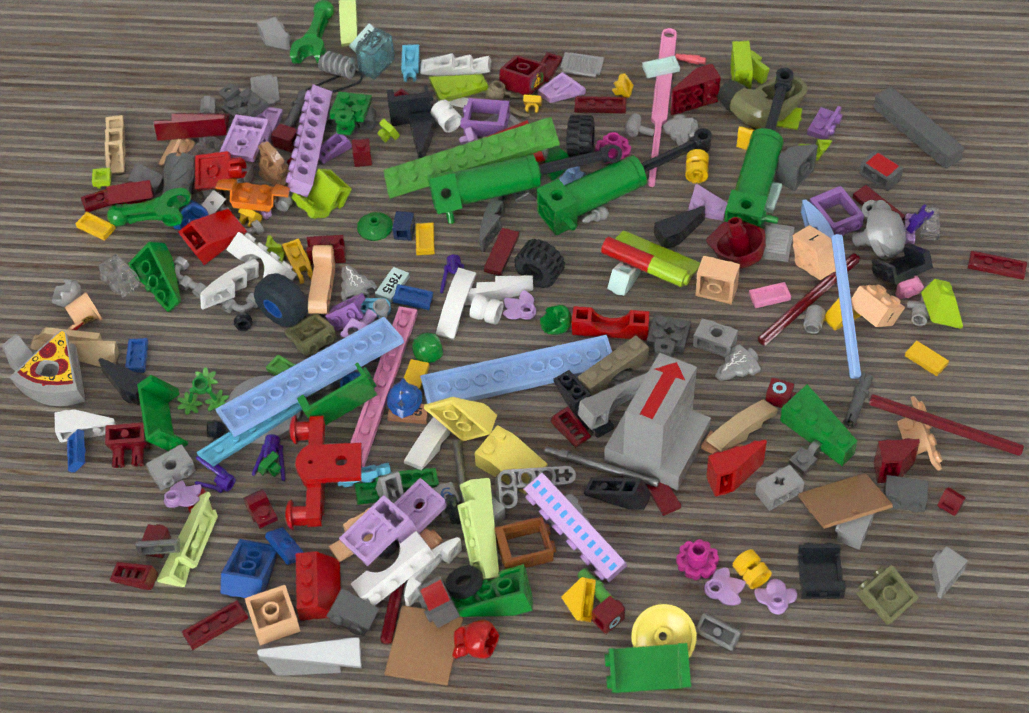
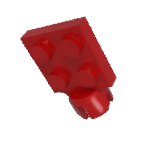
[195,151,247,191]

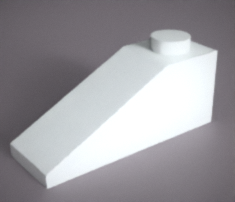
[55,409,116,443]

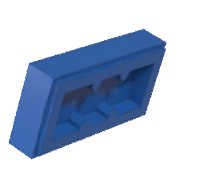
[393,284,433,310]
[125,338,149,373]
[67,429,86,473]
[265,527,304,565]

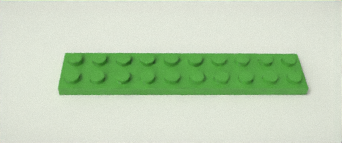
[383,117,560,199]

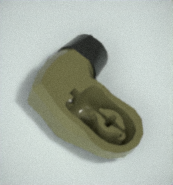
[718,76,808,129]

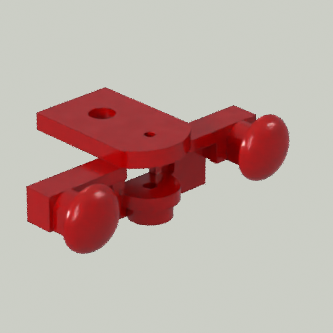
[285,415,362,530]

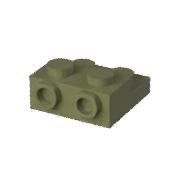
[284,314,338,356]
[856,565,919,625]

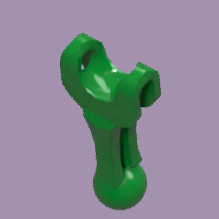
[290,0,334,64]
[107,188,192,227]

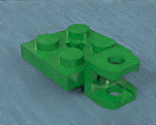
[330,92,372,135]

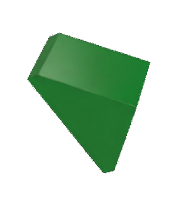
[545,146,569,181]

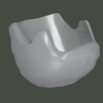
[52,279,81,307]

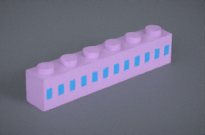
[524,473,627,582]

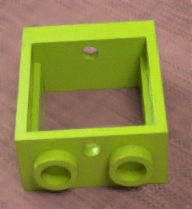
[730,41,753,89]

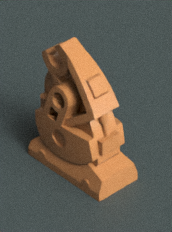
[258,141,289,187]

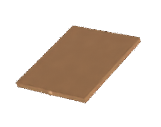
[798,473,893,529]
[385,605,464,686]

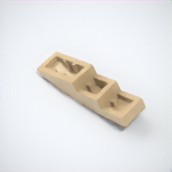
[105,115,125,174]
[707,399,778,452]

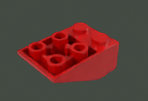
[178,209,247,265]
[706,439,767,497]

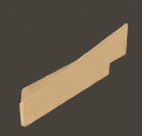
[31,327,120,367]

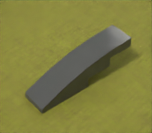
[479,195,507,252]

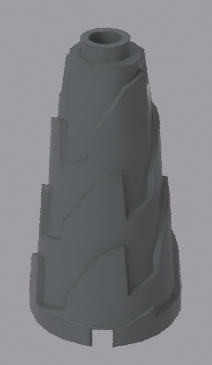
[163,152,195,212]

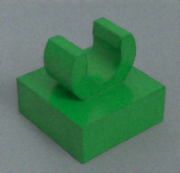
[257,451,281,477]

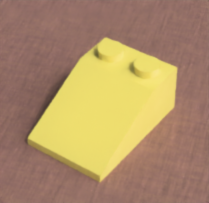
[424,397,497,442]
[475,425,547,494]

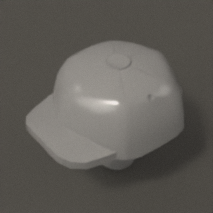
[852,200,906,260]

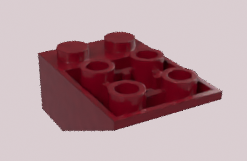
[670,63,721,116]

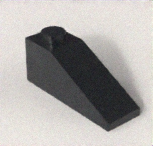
[409,111,436,159]
[654,206,706,248]
[98,358,147,405]
[584,477,651,510]

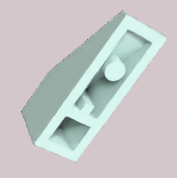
[607,262,642,295]

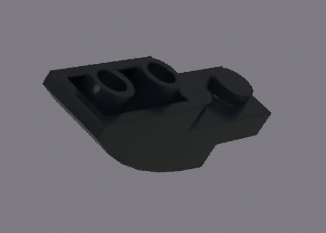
[553,370,614,438]

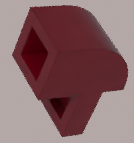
[243,489,278,529]

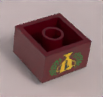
[499,55,546,95]

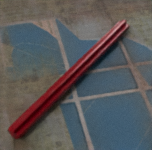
[758,253,860,346]
[869,394,1024,456]
[380,502,423,644]

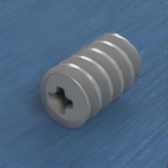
[318,51,355,79]

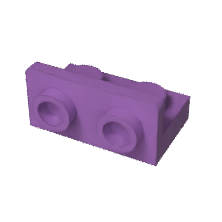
[807,106,843,140]
[325,293,366,331]

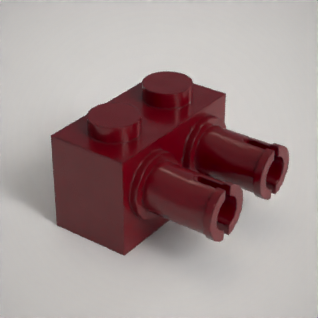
[105,423,151,468]

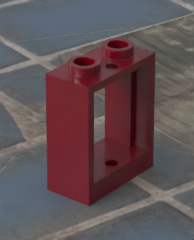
[104,180,154,206]

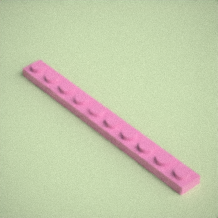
[344,306,418,467]

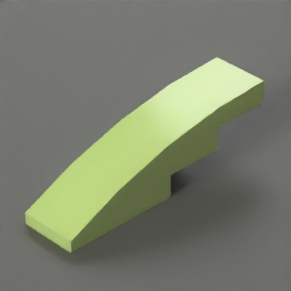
[339,0,358,46]

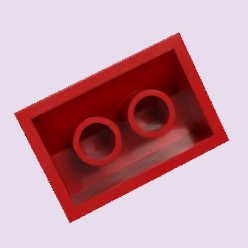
[296,551,341,621]

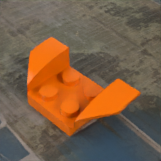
[215,179,290,212]

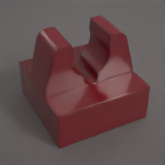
[937,487,966,516]

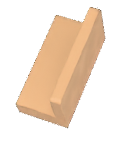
[159,138,195,166]

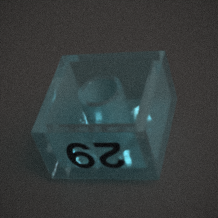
[355,28,395,80]

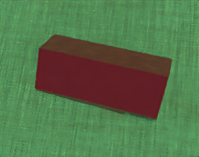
[154,113,229,141]

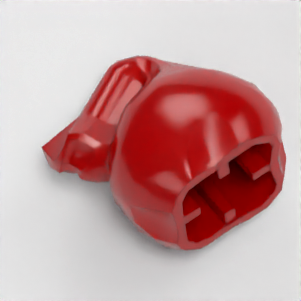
[452,620,499,659]

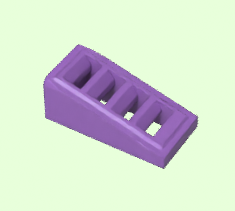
[318,133,352,164]

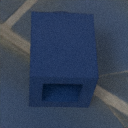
[392,211,415,241]

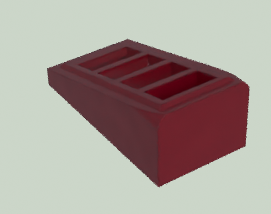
[551,406,592,448]
[110,562,158,590]

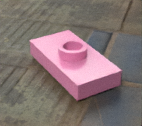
[749,282,791,308]

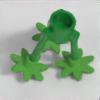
[177,367,229,415]

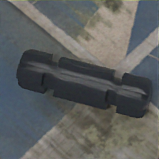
[445,494,461,525]

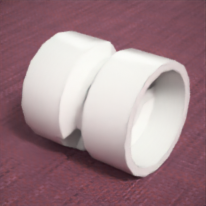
[431,100,461,132]
[470,294,503,325]

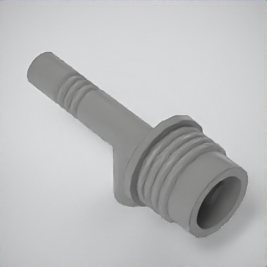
[907,286,929,326]

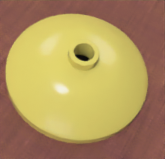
[631,604,696,657]

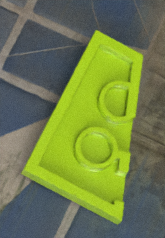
[429,74,488,102]

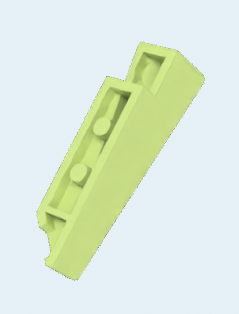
[457,478,499,579]
[157,492,218,587]

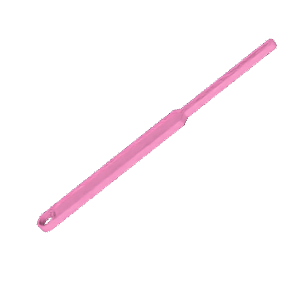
[648,28,677,187]

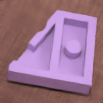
[538,72,586,103]

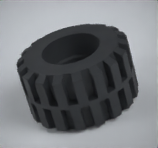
[566,115,595,157]
[514,239,565,288]

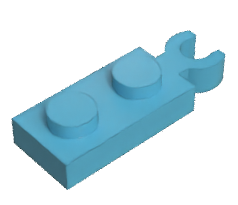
[401,45,420,82]
[338,463,391,487]

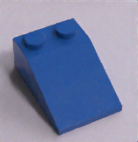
[221,539,278,598]

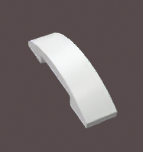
[436,268,476,340]
[404,537,462,607]

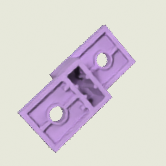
[220,107,283,162]
[339,478,446,566]

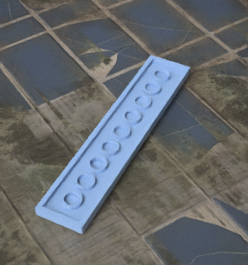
[216,317,404,437]
[420,335,612,404]

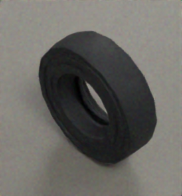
[445,565,483,599]

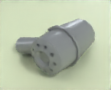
[625,113,655,137]
[274,191,293,212]

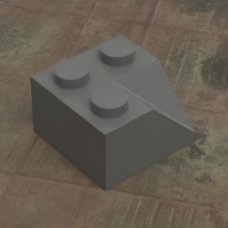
[776,144,818,191]

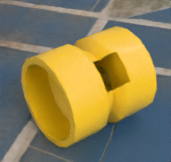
[685,149,709,183]
[732,549,772,589]

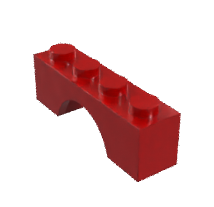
[572,306,650,340]

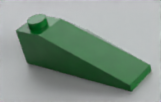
[128,242,181,312]
[452,564,533,617]

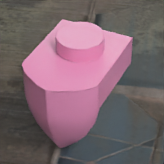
[895,275,924,299]

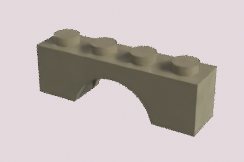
[578,336,649,396]

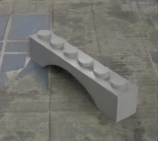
[578,371,649,430]

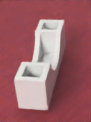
[226,232,297,281]
[351,531,436,606]

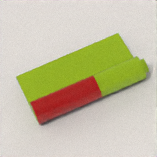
[601,230,700,287]

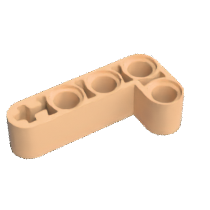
[308,245,335,314]

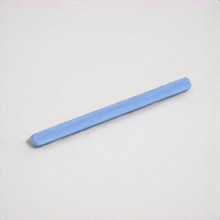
[831,234,861,379]

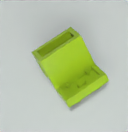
[291,169,352,219]

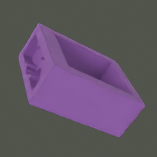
[460,98,510,137]
[809,186,864,236]

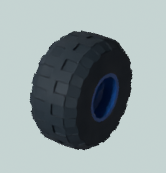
[254,273,308,327]

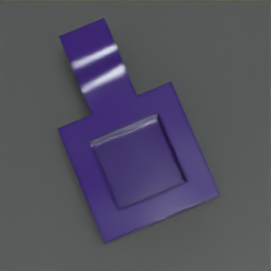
[906,204,934,234]

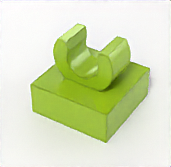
[377,118,400,143]
[92,168,112,189]

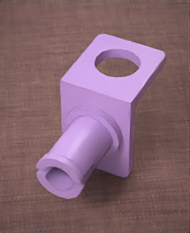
[341,309,377,338]

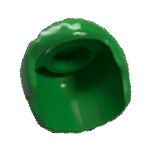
[540,305,572,335]
[412,332,443,363]

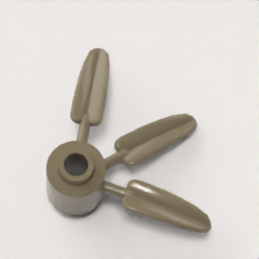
[484,81,532,117]

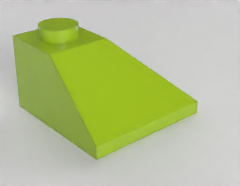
[921,279,963,329]

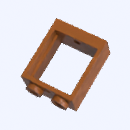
[494,516,556,570]

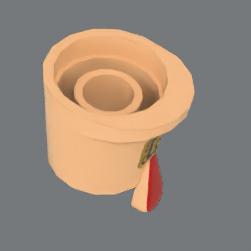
[65,292,102,331]

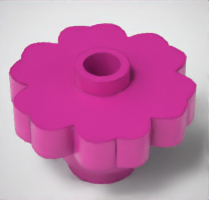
[595,132,631,164]
[676,539,719,580]

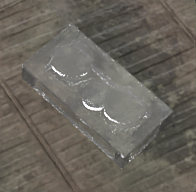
[920,207,940,240]

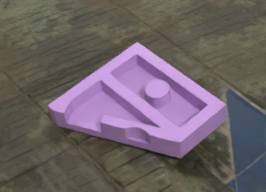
[688,184,727,221]

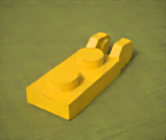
[281,238,313,284]

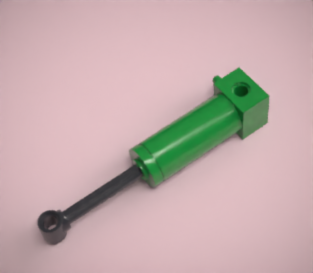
[725,67,794,228]
[537,128,712,236]
[427,144,622,224]

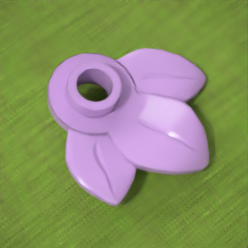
[503,290,536,320]
[164,480,201,508]
[704,568,746,606]
[754,579,797,614]

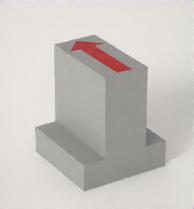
[604,353,711,491]

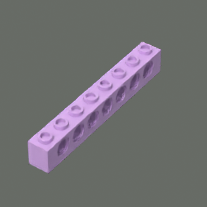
[286,85,332,197]

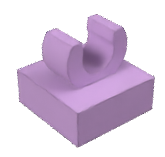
[459,127,478,145]

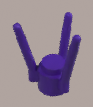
[440,254,464,294]
[252,434,285,481]
[195,456,236,493]

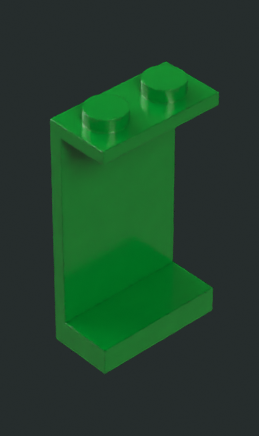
[297,362,377,426]
[137,375,188,451]
[604,643,691,693]

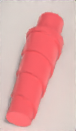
[675,54,707,65]

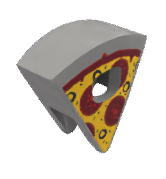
[9,330,86,406]

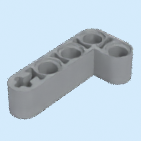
[495,466,576,510]

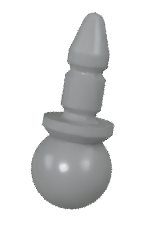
[582,206,609,223]

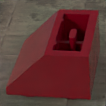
[873,438,920,483]

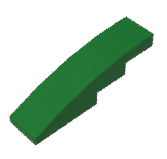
[354,468,439,505]

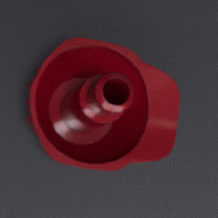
[706,217,766,269]

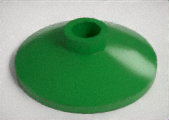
[357,212,393,241]

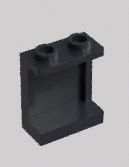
[386,85,434,126]
[871,243,933,285]
[797,543,846,599]

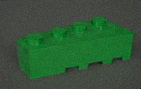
[780,384,857,466]

